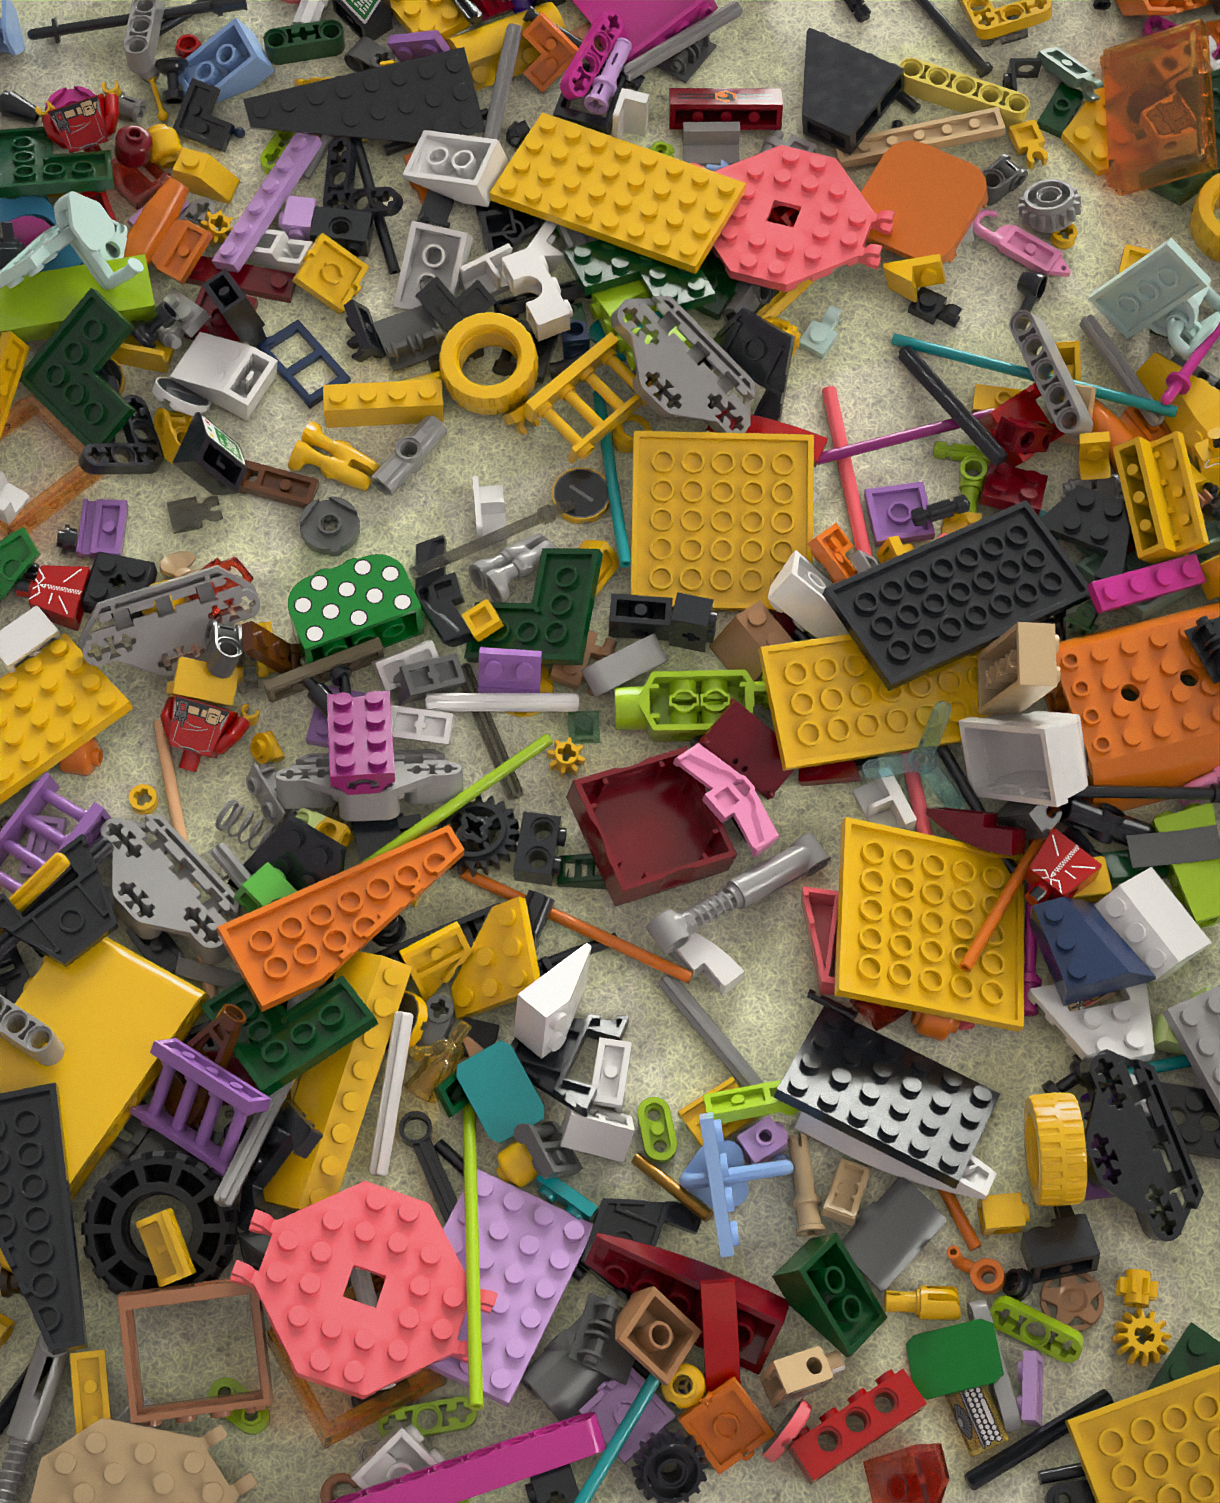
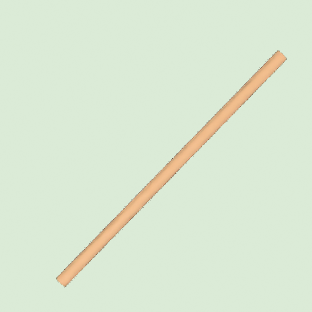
[153,719,217,998]

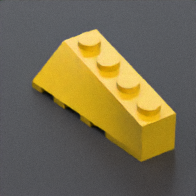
[323,370,444,428]

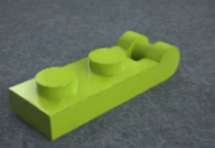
[703,1080,799,1124]

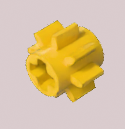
[199,210,233,248]
[546,737,586,778]
[1116,1269,1159,1309]

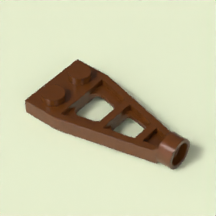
[151,1004,246,1130]

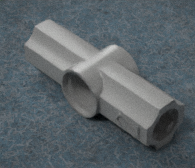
[371,415,447,496]

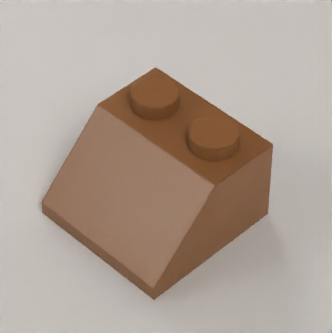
[709,600,794,681]
[615,1286,702,1386]

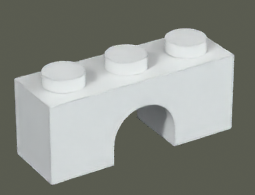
[502,246,573,342]

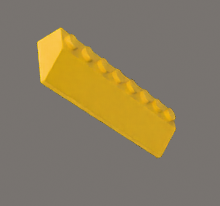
[263,951,412,1212]

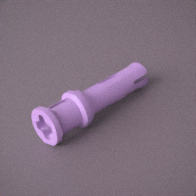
[584,38,632,115]

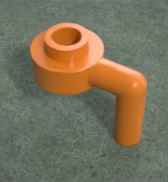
[947,1245,1006,1295]

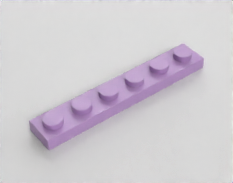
[212,133,322,273]

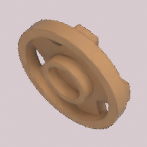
[1040,1273,1104,1332]

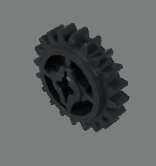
[432,794,520,877]

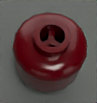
[114,125,152,168]

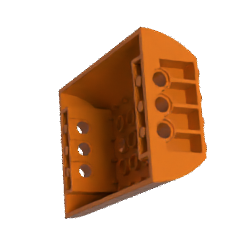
[1043,601,1220,811]

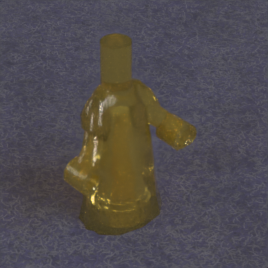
[404,1021,472,1104]

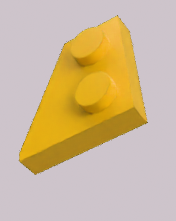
[399,921,472,1003]

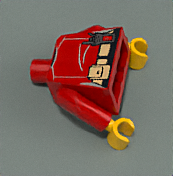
[35,80,121,153]
[160,695,260,772]

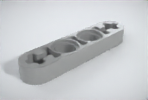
[967,1299,1021,1434]

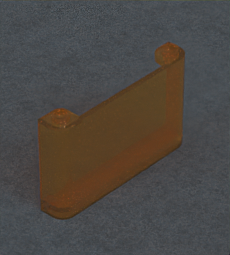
[1100,19,1218,196]

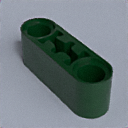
[263,19,345,65]

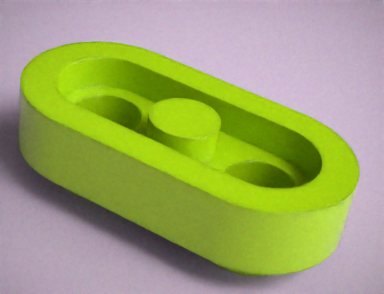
[637,1097,677,1164]
[208,1377,270,1435]

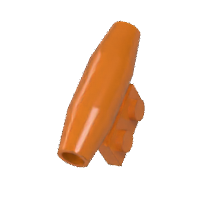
[123,177,213,285]
[1091,398,1172,475]

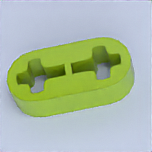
[260,131,295,175]

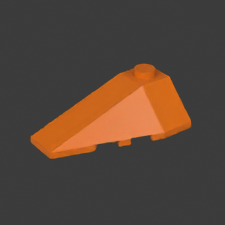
[1115,0,1212,17]

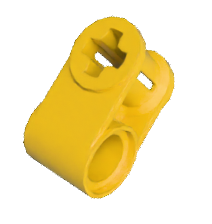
[154,408,192,465]

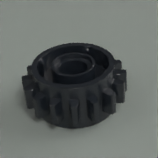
[631,1428,709,1503]

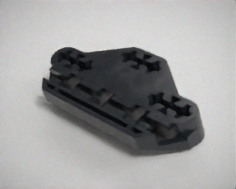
[1080,1049,1204,1242]

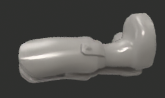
[469,533,558,603]

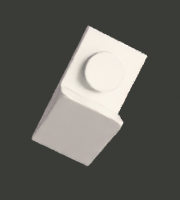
[527,220,564,272]

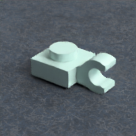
[799,305,841,359]

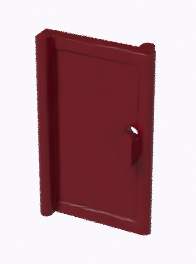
[698,698,794,800]

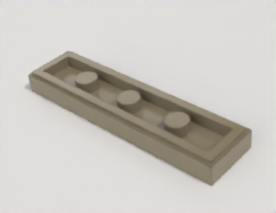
[263,637,384,703]

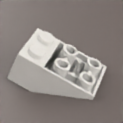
[170,332,278,421]

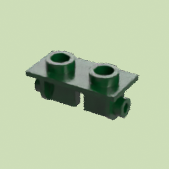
[1064,600,1100,635]

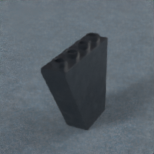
[802,27,904,155]

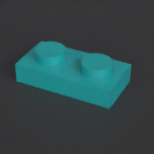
[536,1175,598,1223]

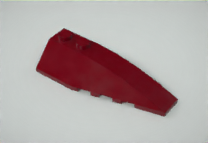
[584,1233,790,1375]

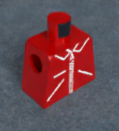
[16,565,91,631]
[1025,828,1103,906]

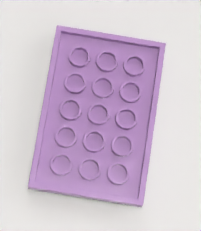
[426,1169,593,1407]

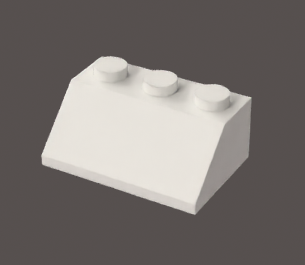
[768,550,849,639]
[1094,867,1212,982]

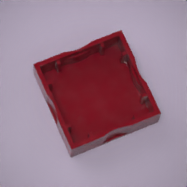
[566,746,737,907]

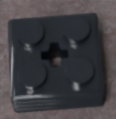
[81,551,158,622]

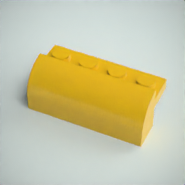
[445,2,566,91]
[1113,431,1209,564]

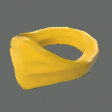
[611,414,651,453]

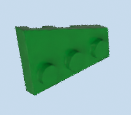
[0,527,41,602]

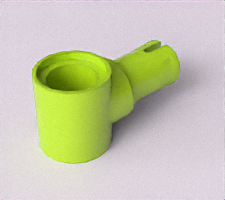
[959,455,987,513]

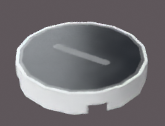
[152,377,211,416]

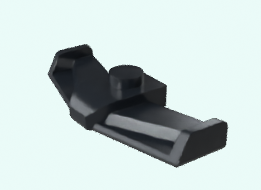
[414,535,475,647]

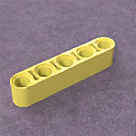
[899,58,1030,128]

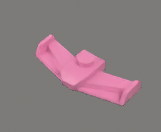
[673,743,779,858]

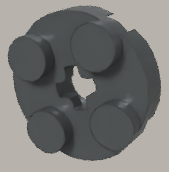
[300,497,360,557]

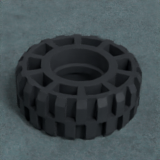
[81,1150,239,1306]

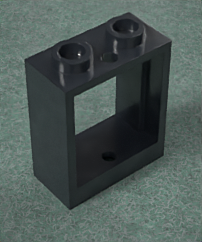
[553,63,626,135]

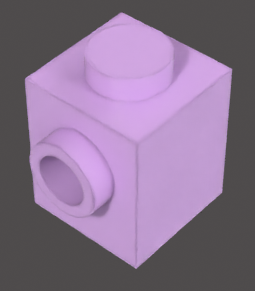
[278,195,317,241]
[735,1115,789,1165]

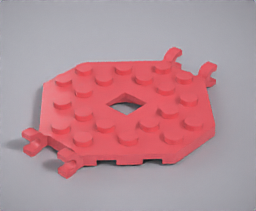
[691,145,895,292]
[230,1181,498,1399]

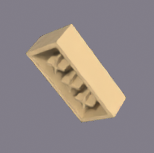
[977,622,1061,716]

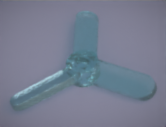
[862,701,963,809]

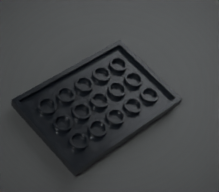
[774,1006,1000,1189]

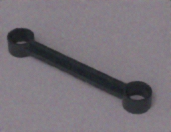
[399,1111,458,1223]

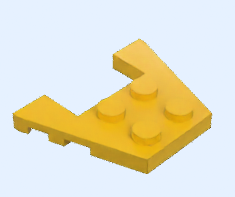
[1061,75,1156,176]

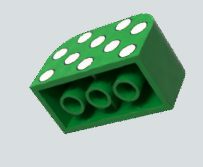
[288,554,424,665]

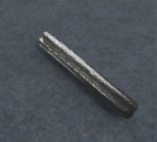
[461,663,523,801]

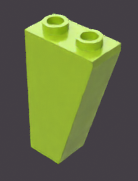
[1151,802,1220,928]

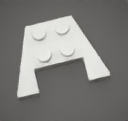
[1027,983,1155,1071]

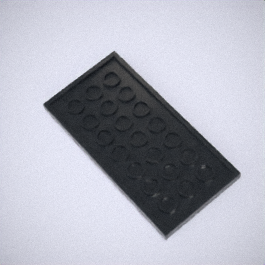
[822,500,1091,691]

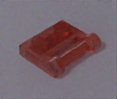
[111,157,174,211]

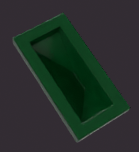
[434,1069,470,1118]

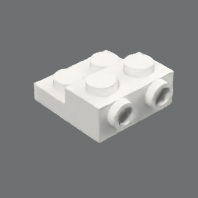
[350,1421,447,1489]

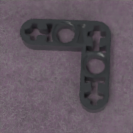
[323,137,403,217]
[78,394,164,475]

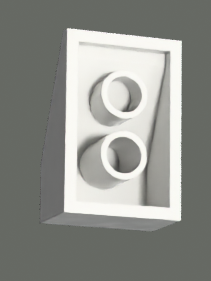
[402,130,509,207]
[393,221,473,310]
[514,943,591,1059]

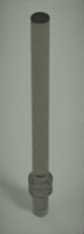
[409,497,576,580]

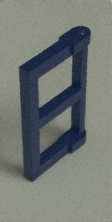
[256,320,351,408]

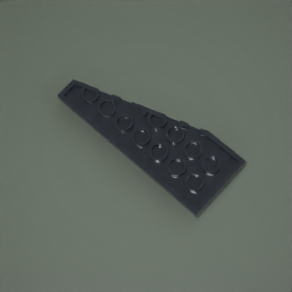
[243,47,485,143]
[0,1082,88,1355]

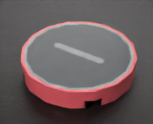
[762,1398,812,1463]

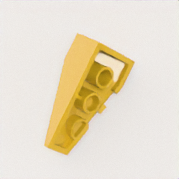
[1136,352,1220,457]

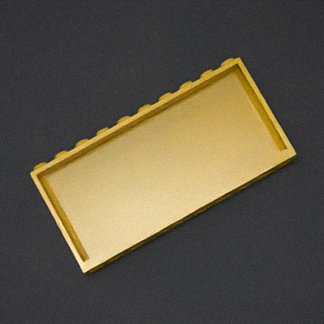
[0,937,211,1273]

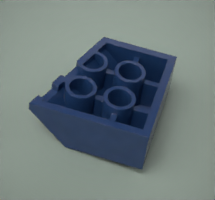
[1029,897,1156,1006]

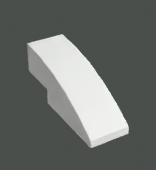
[247,229,314,274]
[671,932,745,996]

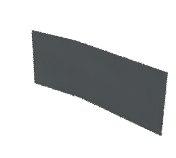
[1126,825,1220,868]

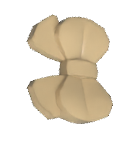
[159,551,206,591]

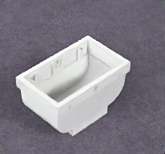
[958,711,1089,807]

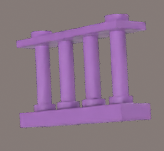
[0,772,111,894]
[129,1038,271,1176]

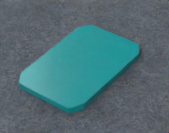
[456,1040,545,1144]

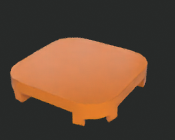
[861,140,988,264]

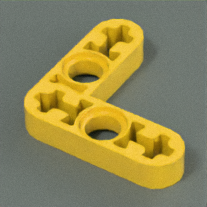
[959,0,1052,40]

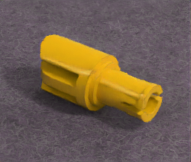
[884,1285,961,1321]

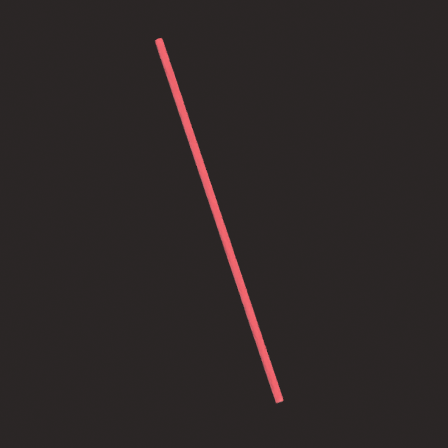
[822,386,975,1030]

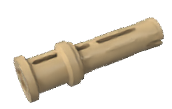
[787,1133,826,1237]

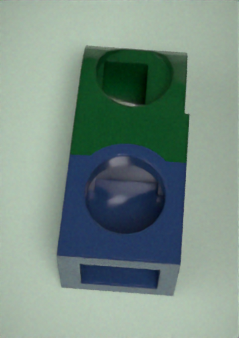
[561,303,590,359]

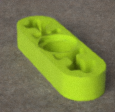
[990,1296,1084,1363]
[378,1396,477,1438]

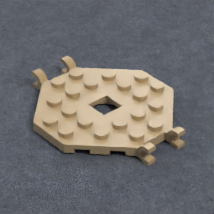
[30,1418,258,1503]

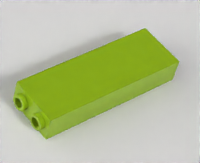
[0,254,157,342]

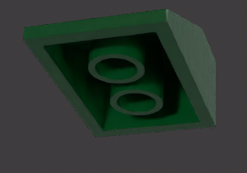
[772,1232,888,1357]

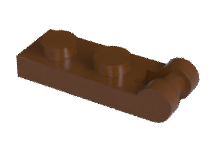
[237,460,319,509]
[241,621,303,674]

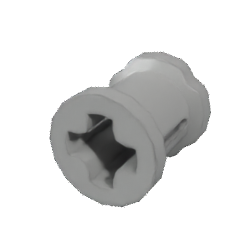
[119,91,147,123]

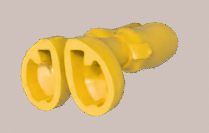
[288,421,381,492]

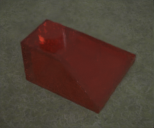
[863,1443,950,1503]

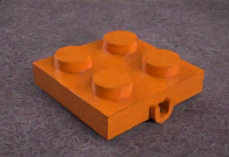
[678,1377,775,1475]

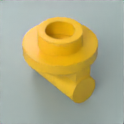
[250,731,285,764]

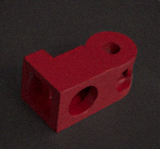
[995,416,1055,452]

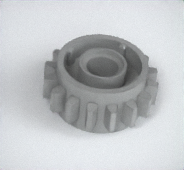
[1018,179,1082,233]

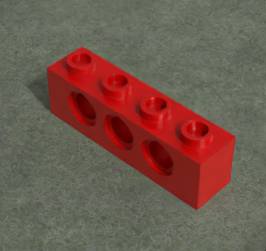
[787,1369,927,1485]

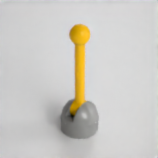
[139,59,168,122]

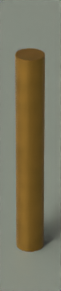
[631,1153,714,1222]

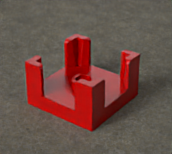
[978,383,1065,467]

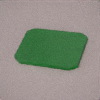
[906,1318,1004,1400]

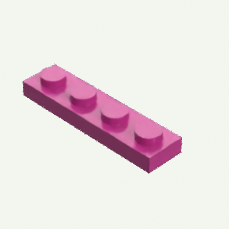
[1087,553,1206,614]

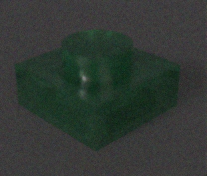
[568,710,600,744]

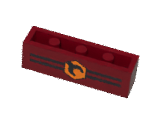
[668,88,783,130]

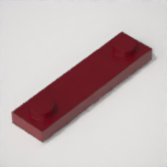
[185,256,296,303]

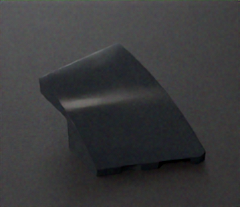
[475,201,541,253]

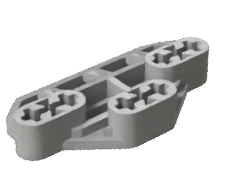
[611,296,755,433]
[78,565,260,676]
[275,749,463,821]
[100,814,241,964]

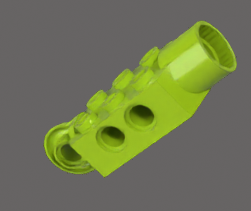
[615,670,770,742]

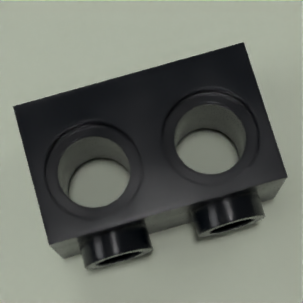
[513,811,567,886]

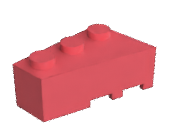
[801,886,840,997]

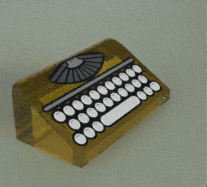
[945,1386,1010,1457]

